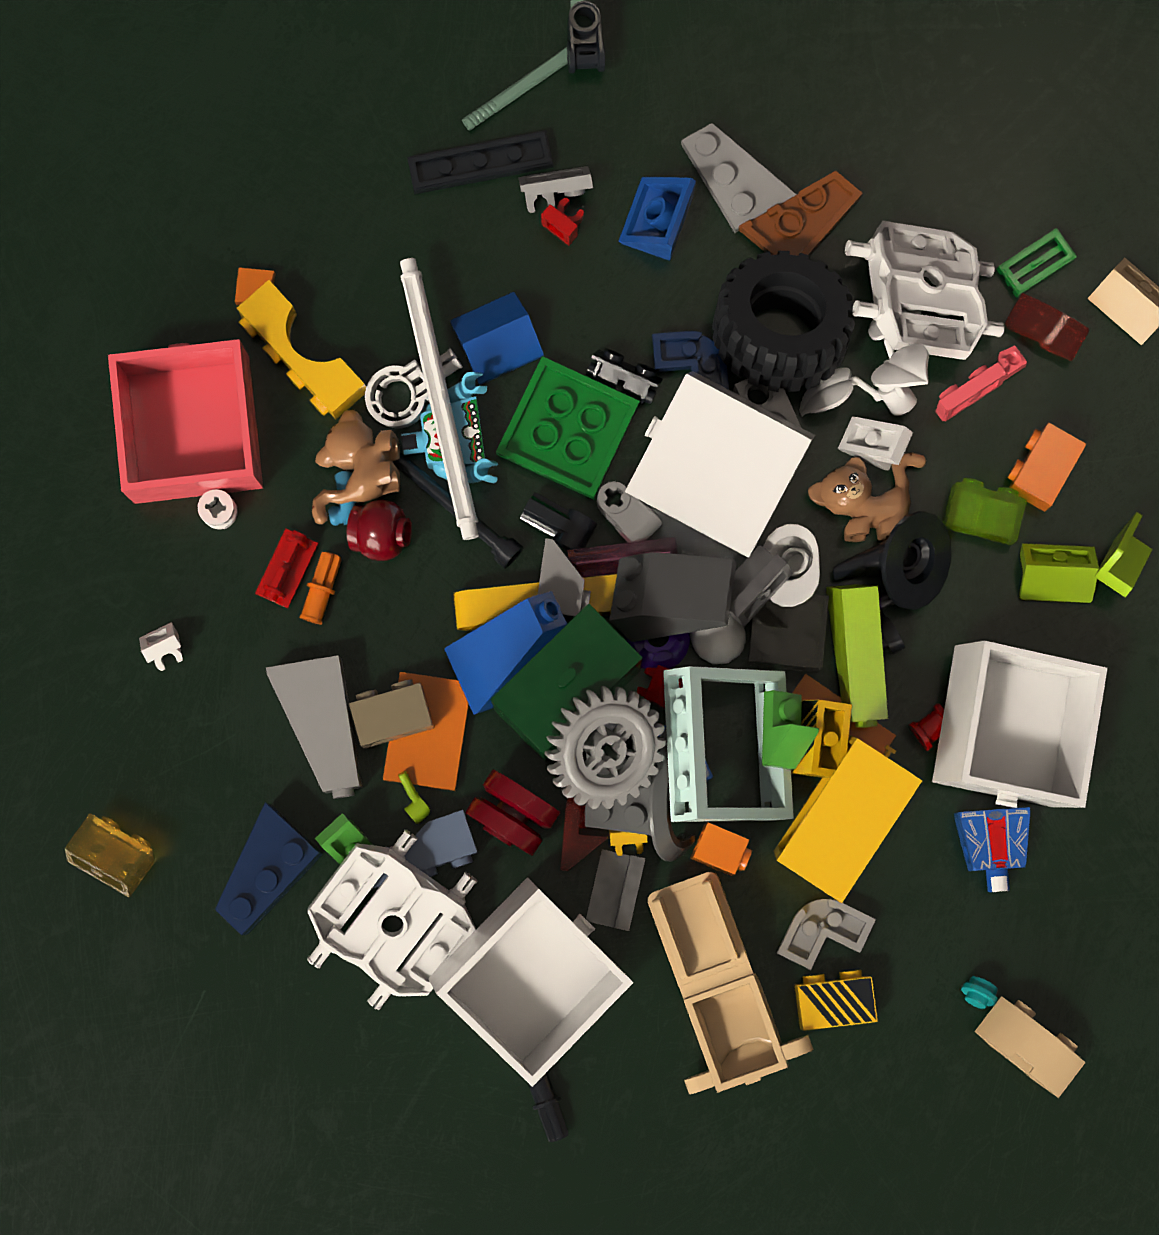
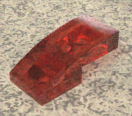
[1005,293,1089,361]

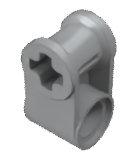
[597,481,663,549]

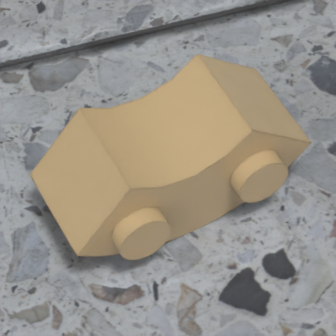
[974,996,1085,1098]

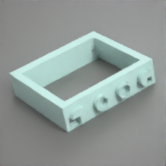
[663,666,794,822]

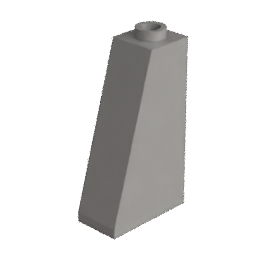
[266,655,363,799]

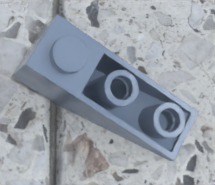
[372,810,478,889]

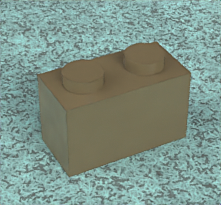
[349,679,434,749]

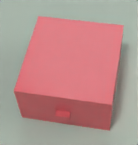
[108,339,263,504]

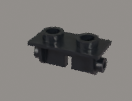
[586,348,663,405]

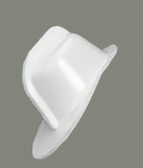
[763,524,820,607]

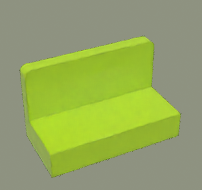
[1095,512,1153,597]
[1020,543,1099,603]

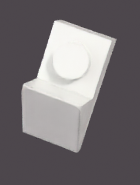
[838,416,913,470]

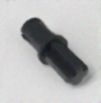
[528,1072,568,1142]

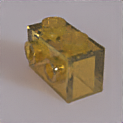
[64,813,154,898]

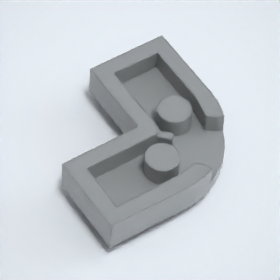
[776,899,876,970]

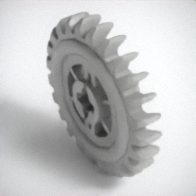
[545,686,666,809]

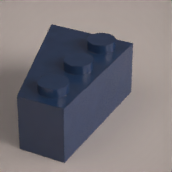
[215,802,323,935]

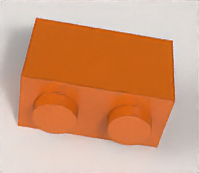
[1007,422,1086,512]
[690,822,752,876]

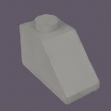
[538,538,591,620]

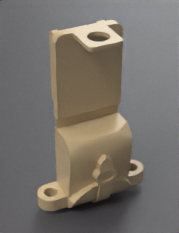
[648,872,814,1094]

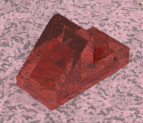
[560,797,608,872]

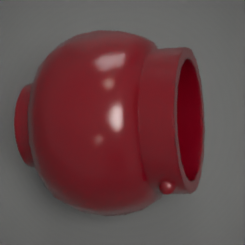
[347,500,412,561]

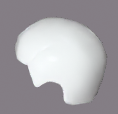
[689,615,746,664]

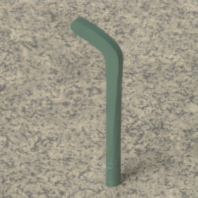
[462,0,592,131]

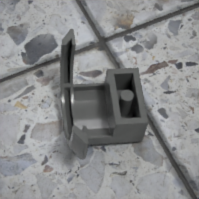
[585,728,695,862]

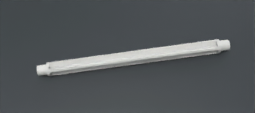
[400,258,479,540]

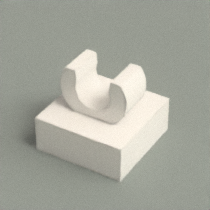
[139,622,182,671]

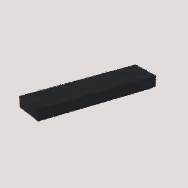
[407,130,553,194]

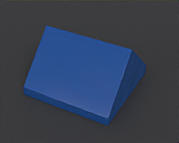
[618,177,696,261]
[450,292,544,386]

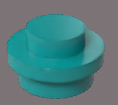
[961,976,998,1009]

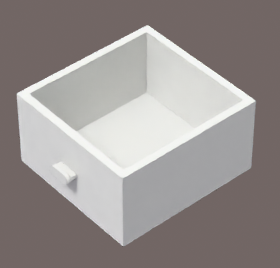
[625,371,815,558]
[932,641,1107,808]
[428,877,633,1087]

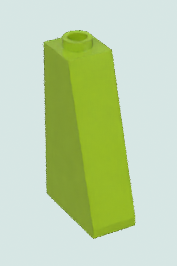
[826,584,888,728]

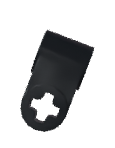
[567,1,605,73]

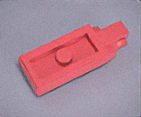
[935,345,1027,422]

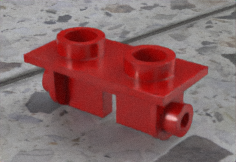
[255,528,319,608]

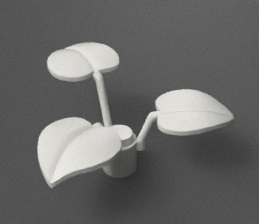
[799,307,929,417]

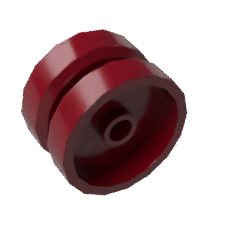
[465,769,560,856]

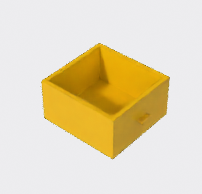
[774,735,922,903]

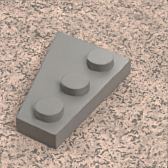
[681,123,797,233]

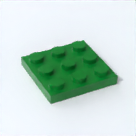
[496,356,640,500]

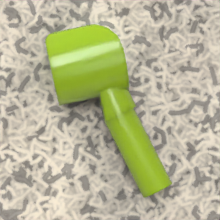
[398,771,430,824]

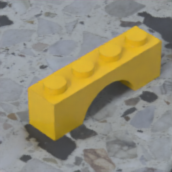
[237,280,366,420]

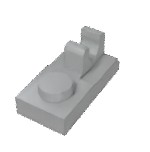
[518,166,593,213]

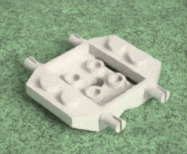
[845,221,1004,360]
[307,829,477,1010]

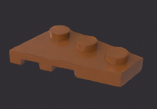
[738,171,863,256]

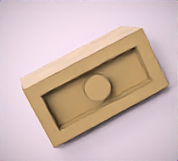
[1088,258,1159,345]

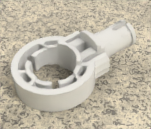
[365,348,463,428]

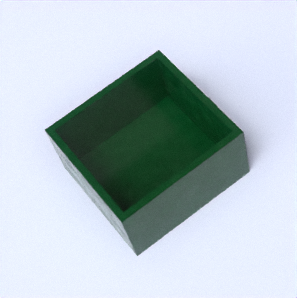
[490,604,643,763]

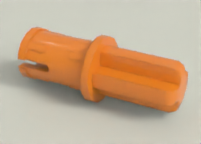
[299,552,341,625]

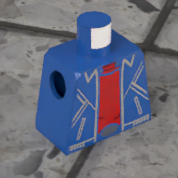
[954,807,1030,892]

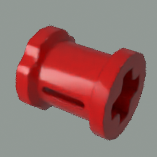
[908,703,944,751]

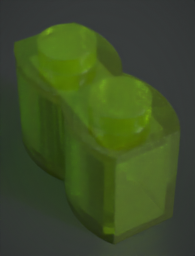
[943,478,1027,545]

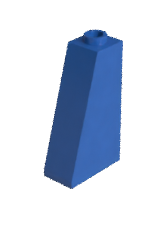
[444,591,567,715]

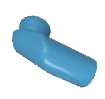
[328,471,356,526]

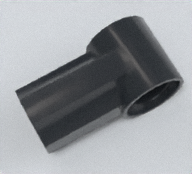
[520,492,598,556]

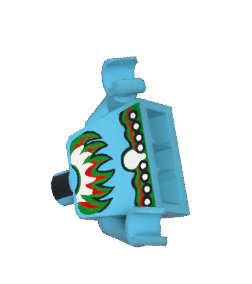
[401,372,498,483]

